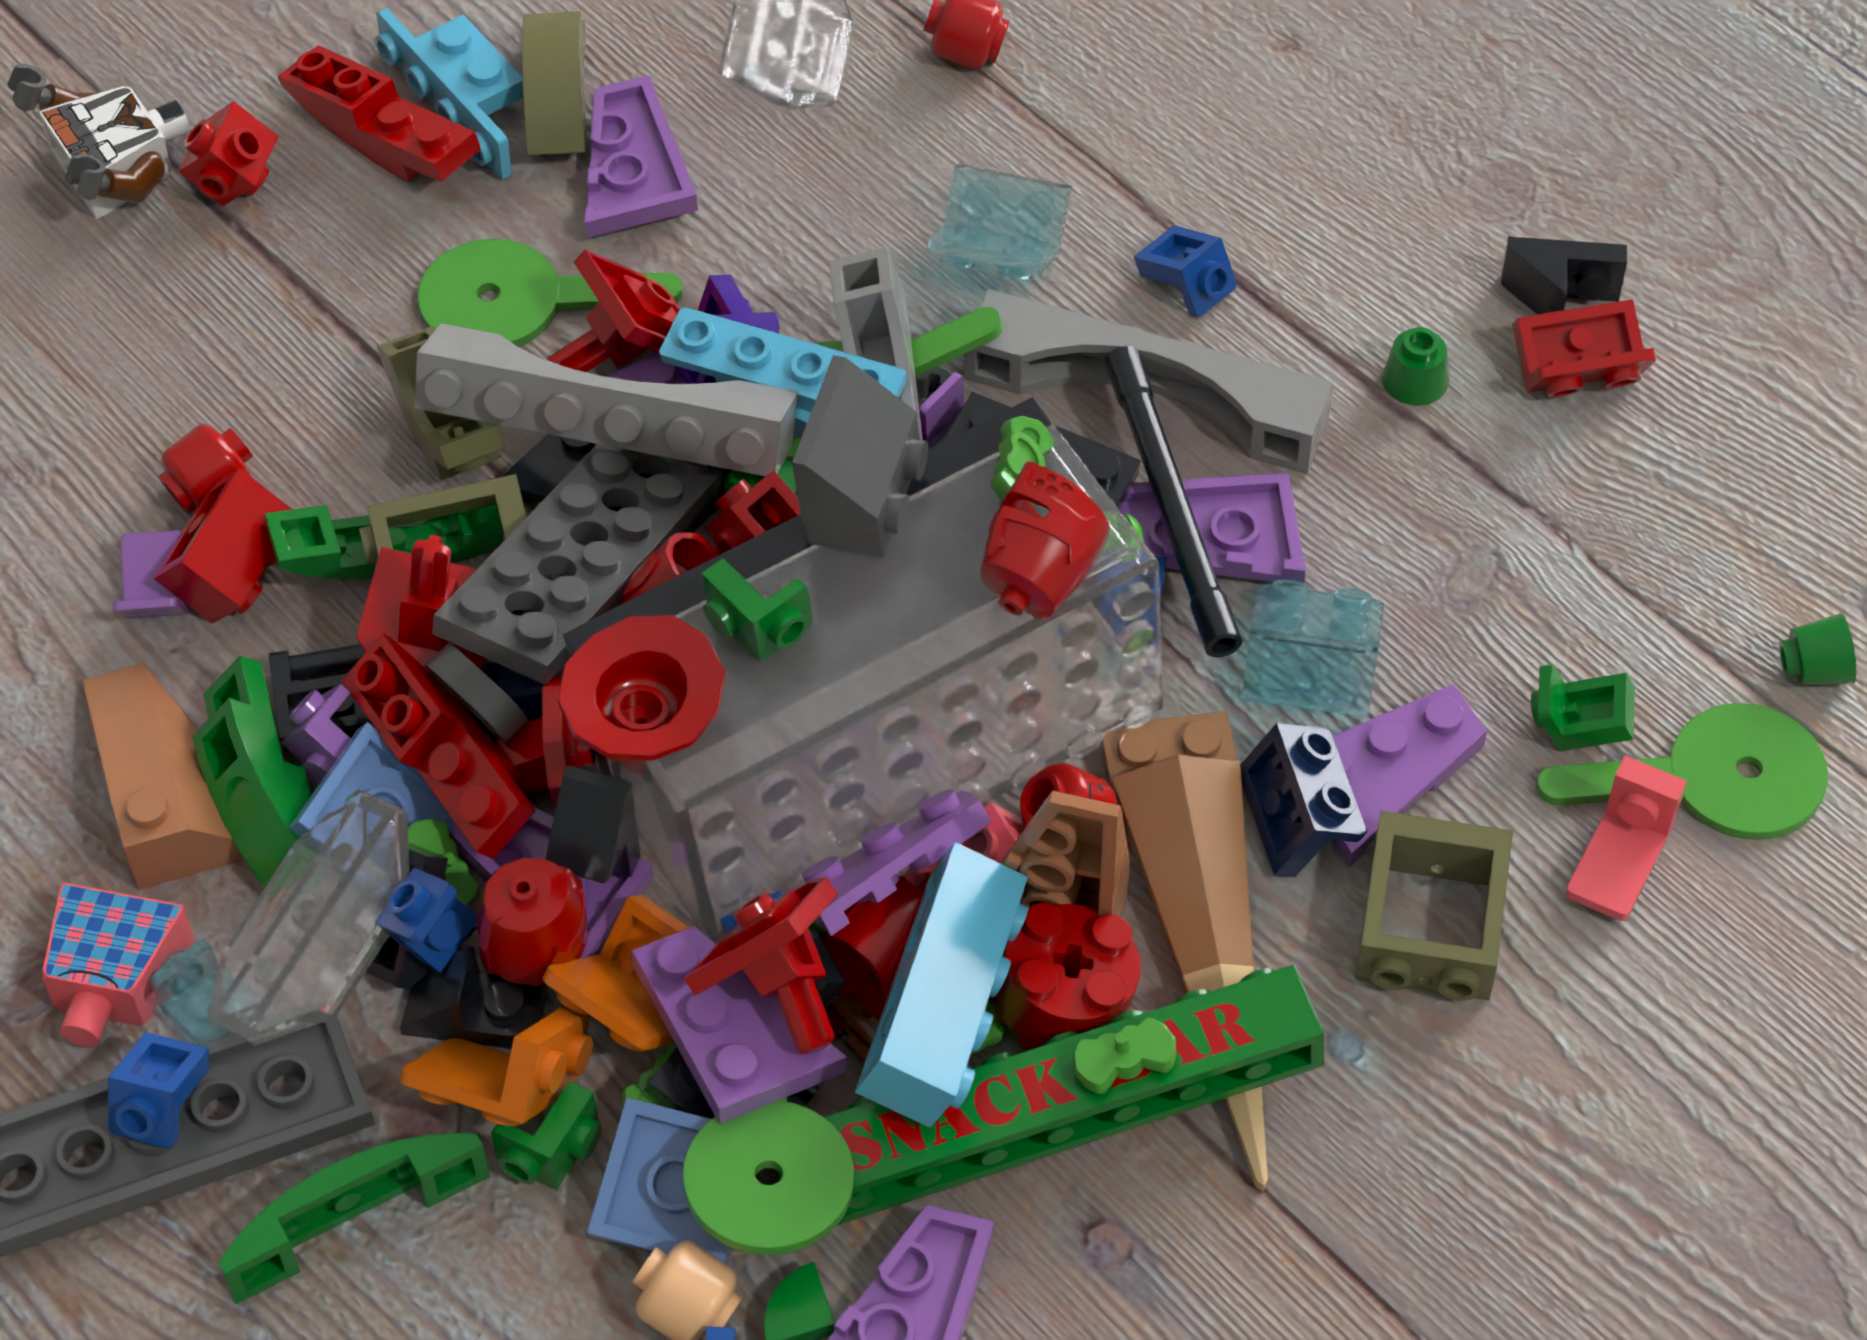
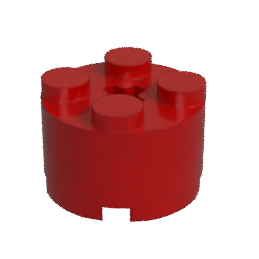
[993,902,1141,1051]

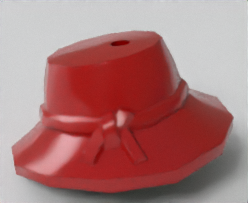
[558,615,726,761]

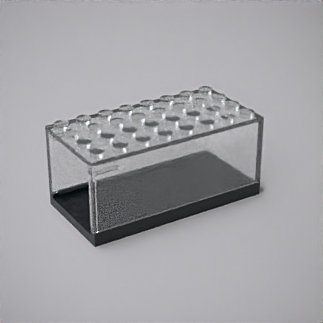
[563,397,1163,944]

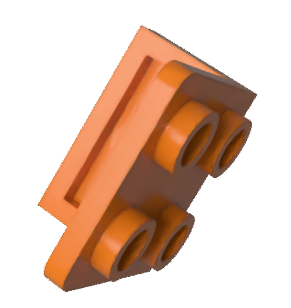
[542,894,690,1052]
[400,1006,593,1126]

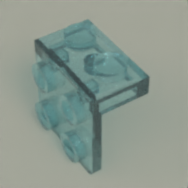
[927,164,1072,279]
[1241,579,1384,717]

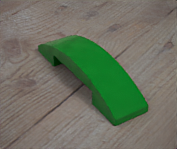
[264,505,504,579]
[218,1133,490,1304]

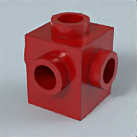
[178,101,279,206]
[706,470,801,555]

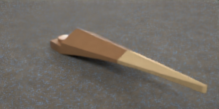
[1099,711,1268,1192]

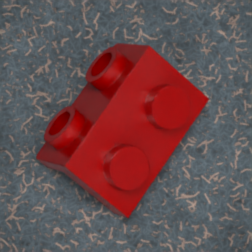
[1512,299,1656,398]

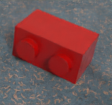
[153,468,292,624]

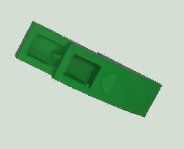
[192,656,328,909]

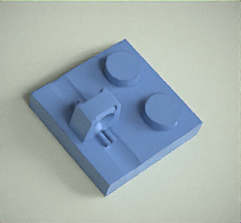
[289,722,455,897]
[587,1097,732,1265]

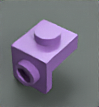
[281,683,351,785]

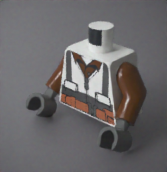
[7,64,190,219]

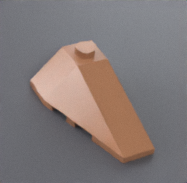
[82,663,245,890]
[1001,791,1130,917]

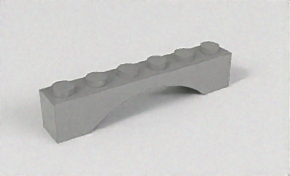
[829,247,923,440]
[964,289,1333,474]
[414,323,798,476]

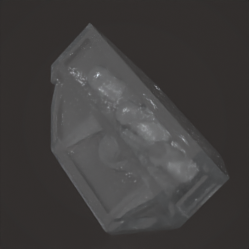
[718,0,853,110]
[206,789,409,1046]

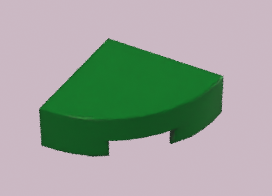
[764,1262,835,1340]

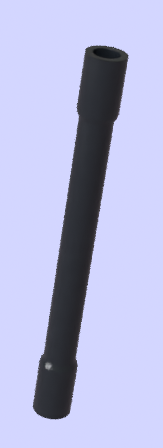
[1104,346,1242,658]

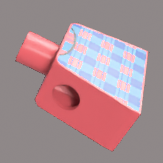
[43,882,195,1047]

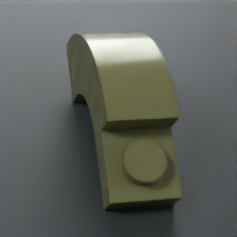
[522,11,587,155]
[377,326,505,480]

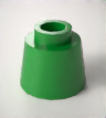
[1381,327,1449,406]
[1779,613,1857,685]

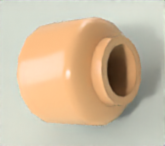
[631,1240,742,1340]

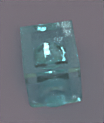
[150,939,264,1046]

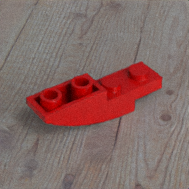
[278,45,481,182]
[342,633,536,859]

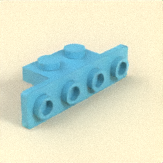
[375,8,524,180]
[659,307,907,439]

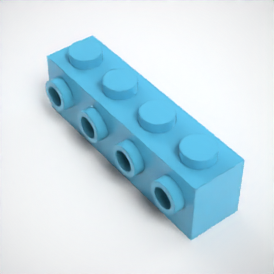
[855,842,1028,1128]

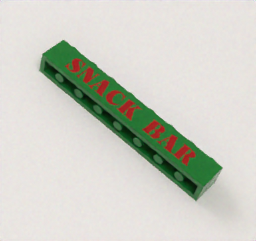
[776,965,1324,1225]

